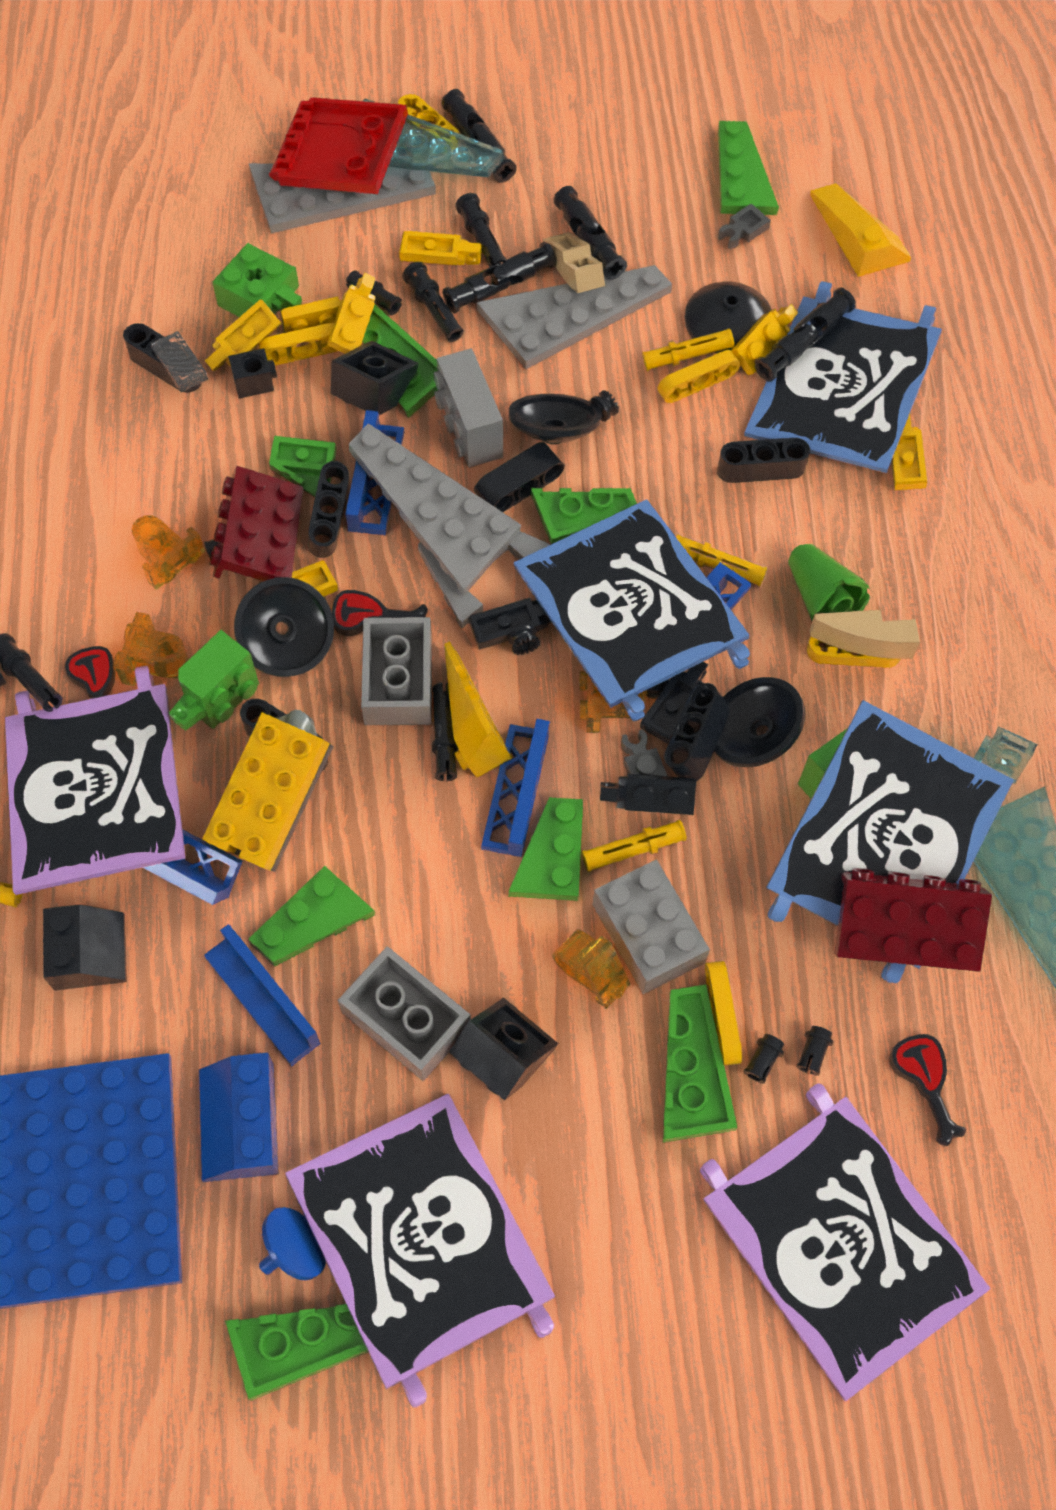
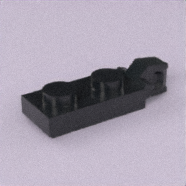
[468,598,552,650]
[640,662,708,744]
[600,774,696,815]

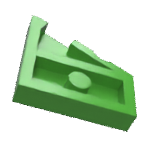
[269,436,337,497]

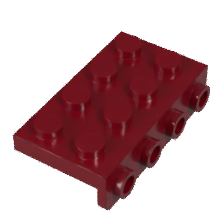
[209,465,303,581]
[834,868,992,972]

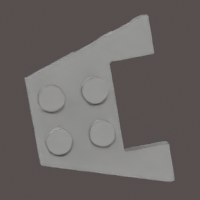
[418,531,550,628]

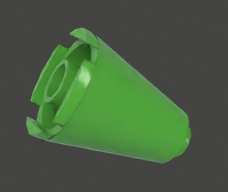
[788,544,870,621]

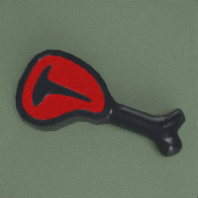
[332,590,428,636]
[65,646,116,699]
[889,1034,966,1147]

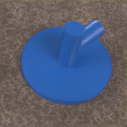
[259,1207,326,1281]

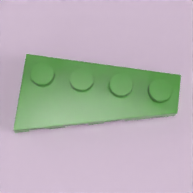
[718,121,779,215]
[362,304,438,418]
[663,984,738,1143]
[225,1304,368,1401]

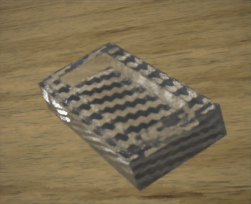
[151,331,208,392]

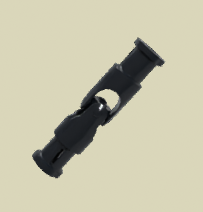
[441,89,517,183]
[553,186,627,280]
[442,241,556,314]
[754,287,856,382]

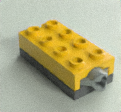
[202,710,334,872]

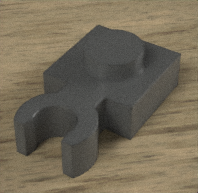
[718,204,771,249]
[621,729,667,776]

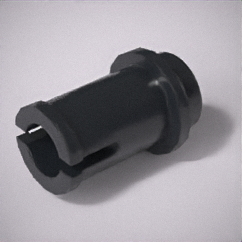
[796,1026,834,1076]
[744,1034,784,1084]

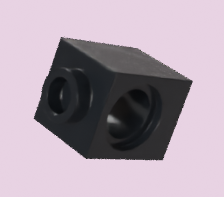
[228,348,278,399]

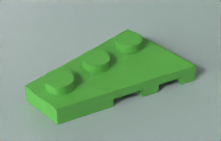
[508,797,583,901]
[248,866,375,966]

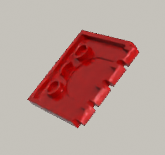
[269,97,408,194]

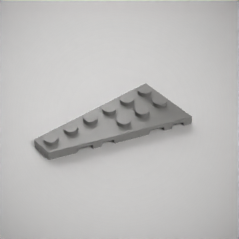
[249,163,436,234]
[477,265,672,369]
[349,423,521,596]

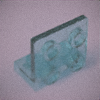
[974,726,1038,784]

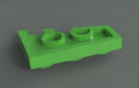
[531,488,637,544]

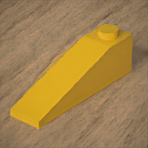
[810,183,911,277]
[444,641,512,778]

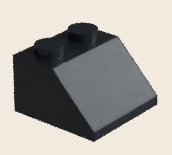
[330,340,418,415]
[43,904,127,991]
[449,998,559,1101]

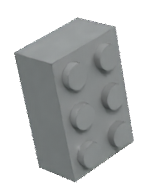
[433,348,503,468]
[361,617,432,725]
[592,859,710,994]
[338,946,471,1082]

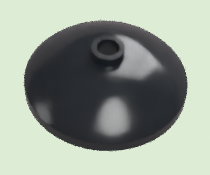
[684,281,772,353]
[509,394,602,444]
[234,577,334,677]
[714,677,806,767]

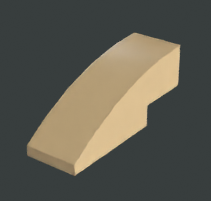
[543,232,605,293]
[809,610,920,659]

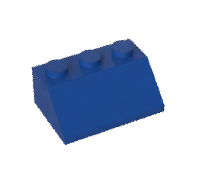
[199,1052,279,1182]

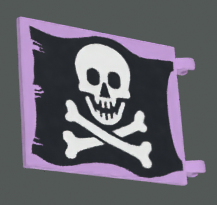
[5,666,186,895]
[700,1083,991,1401]
[285,1093,555,1408]

